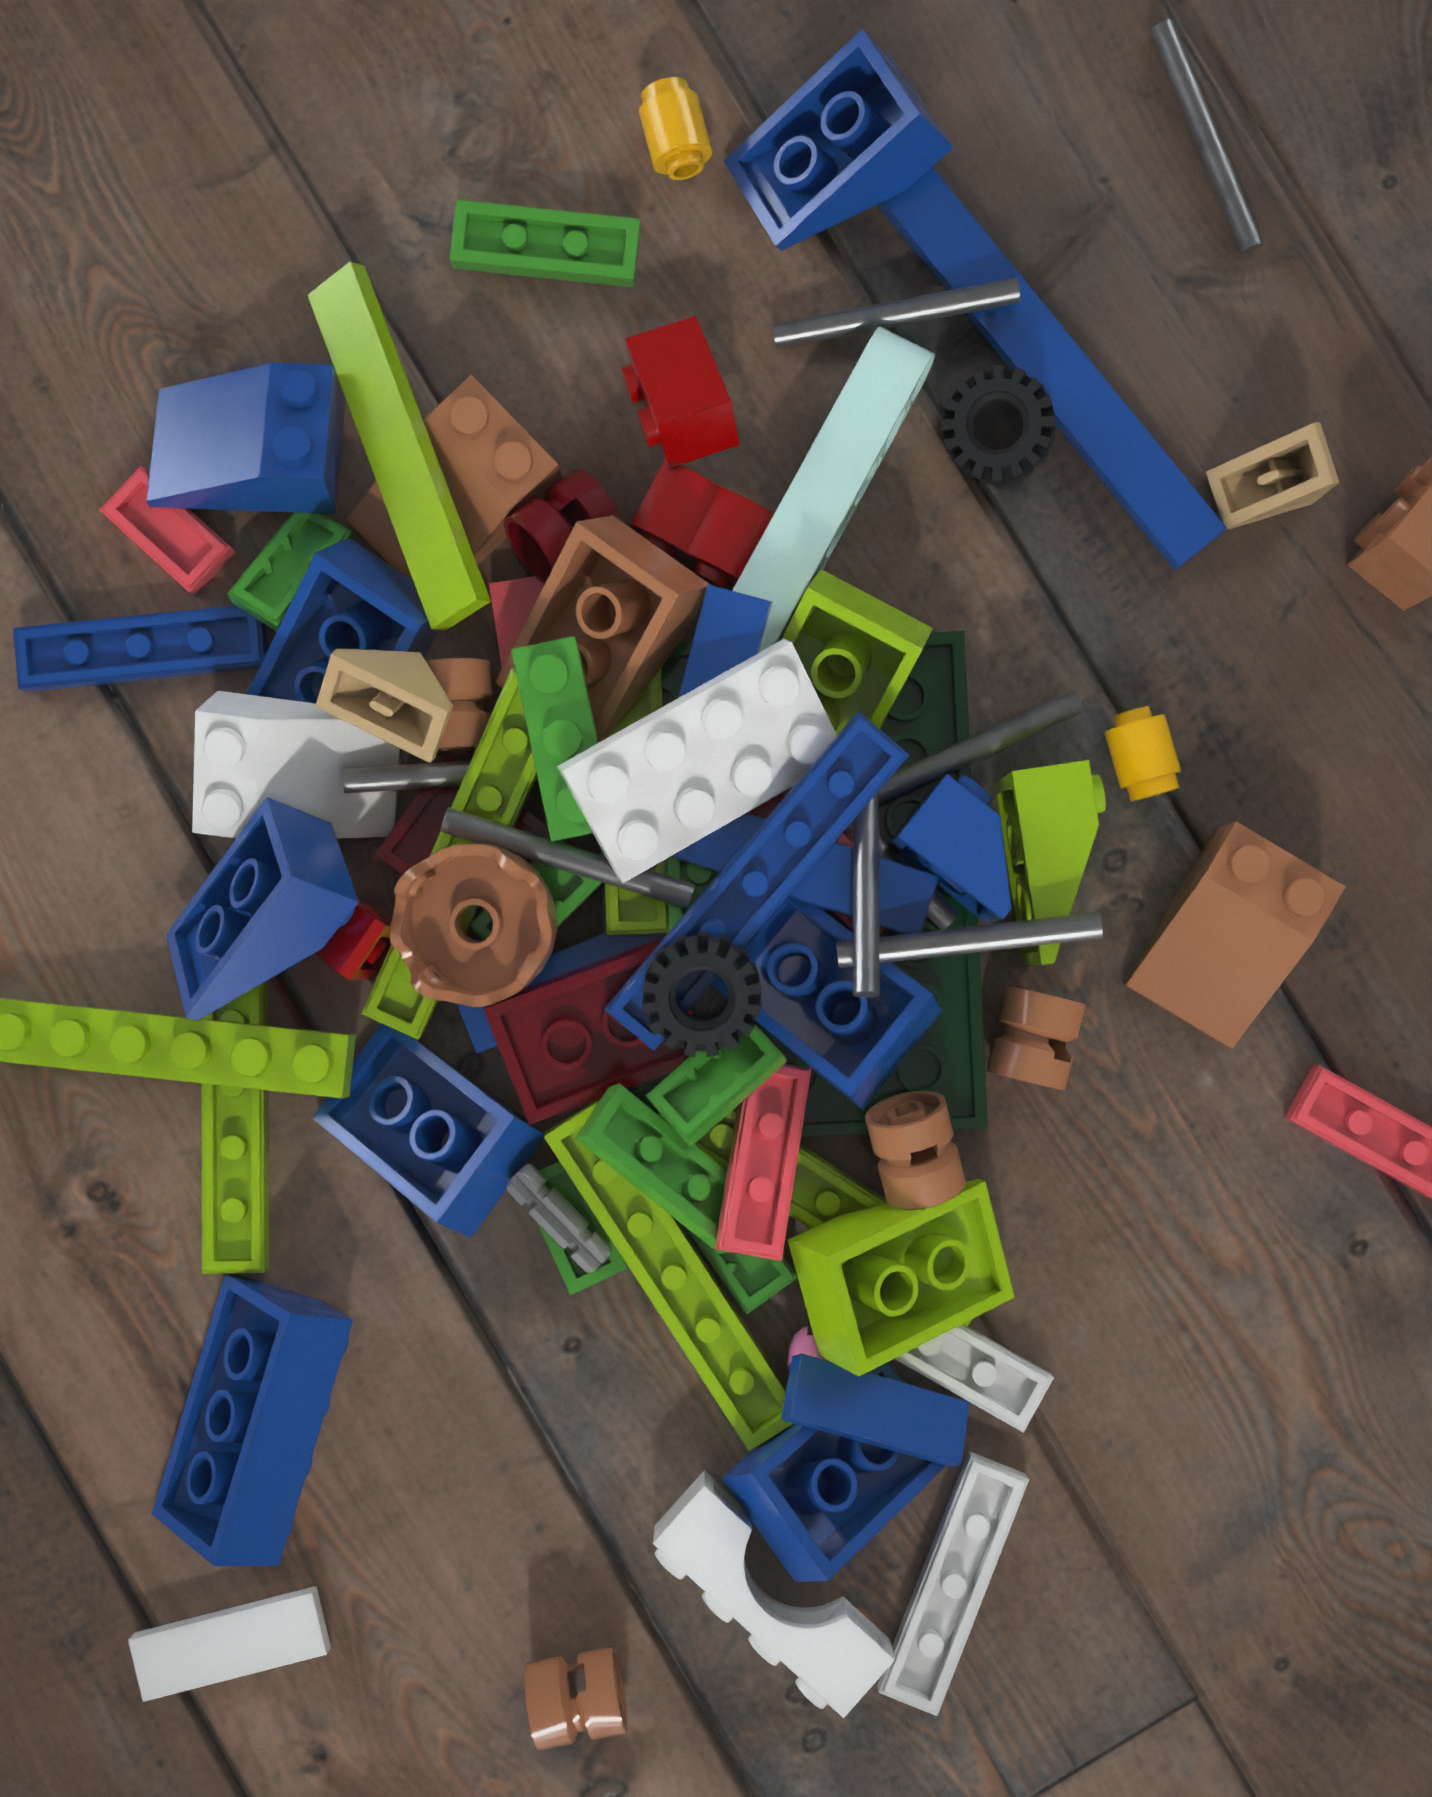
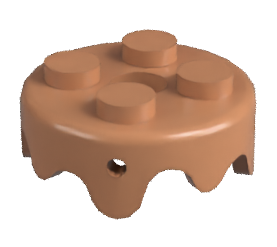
[389,843,557,1007]

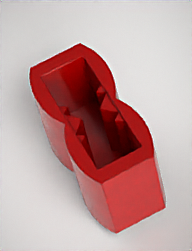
[630,460,774,589]

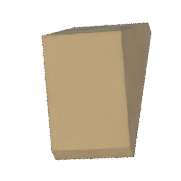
[1206,422,1339,529]
[315,649,453,763]

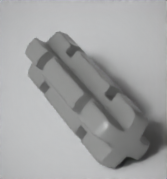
[506,1164,612,1273]

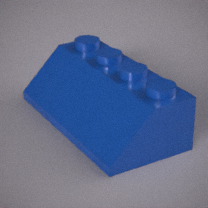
[152,1273,353,1566]

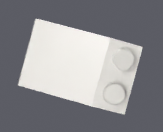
[192,691,402,838]

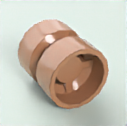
[426,658,493,757]
[986,986,1086,1091]
[865,1091,966,1210]
[524,1646,628,1750]

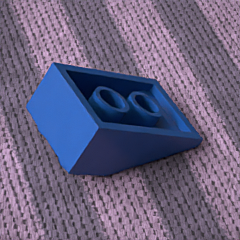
[724,28,953,251]
[146,362,345,514]
[247,538,439,704]
[166,797,359,1021]
[711,896,942,1110]
[312,1024,544,1238]
[721,1362,946,1582]

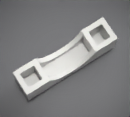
[653,1470,895,1718]

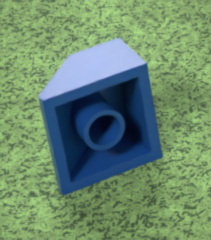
[888,774,1011,923]

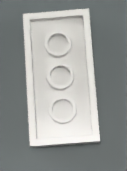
[557,639,837,883]

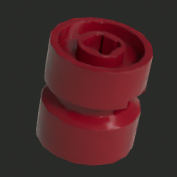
[504,469,622,583]

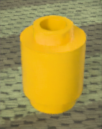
[639,77,713,180]
[1104,706,1181,802]

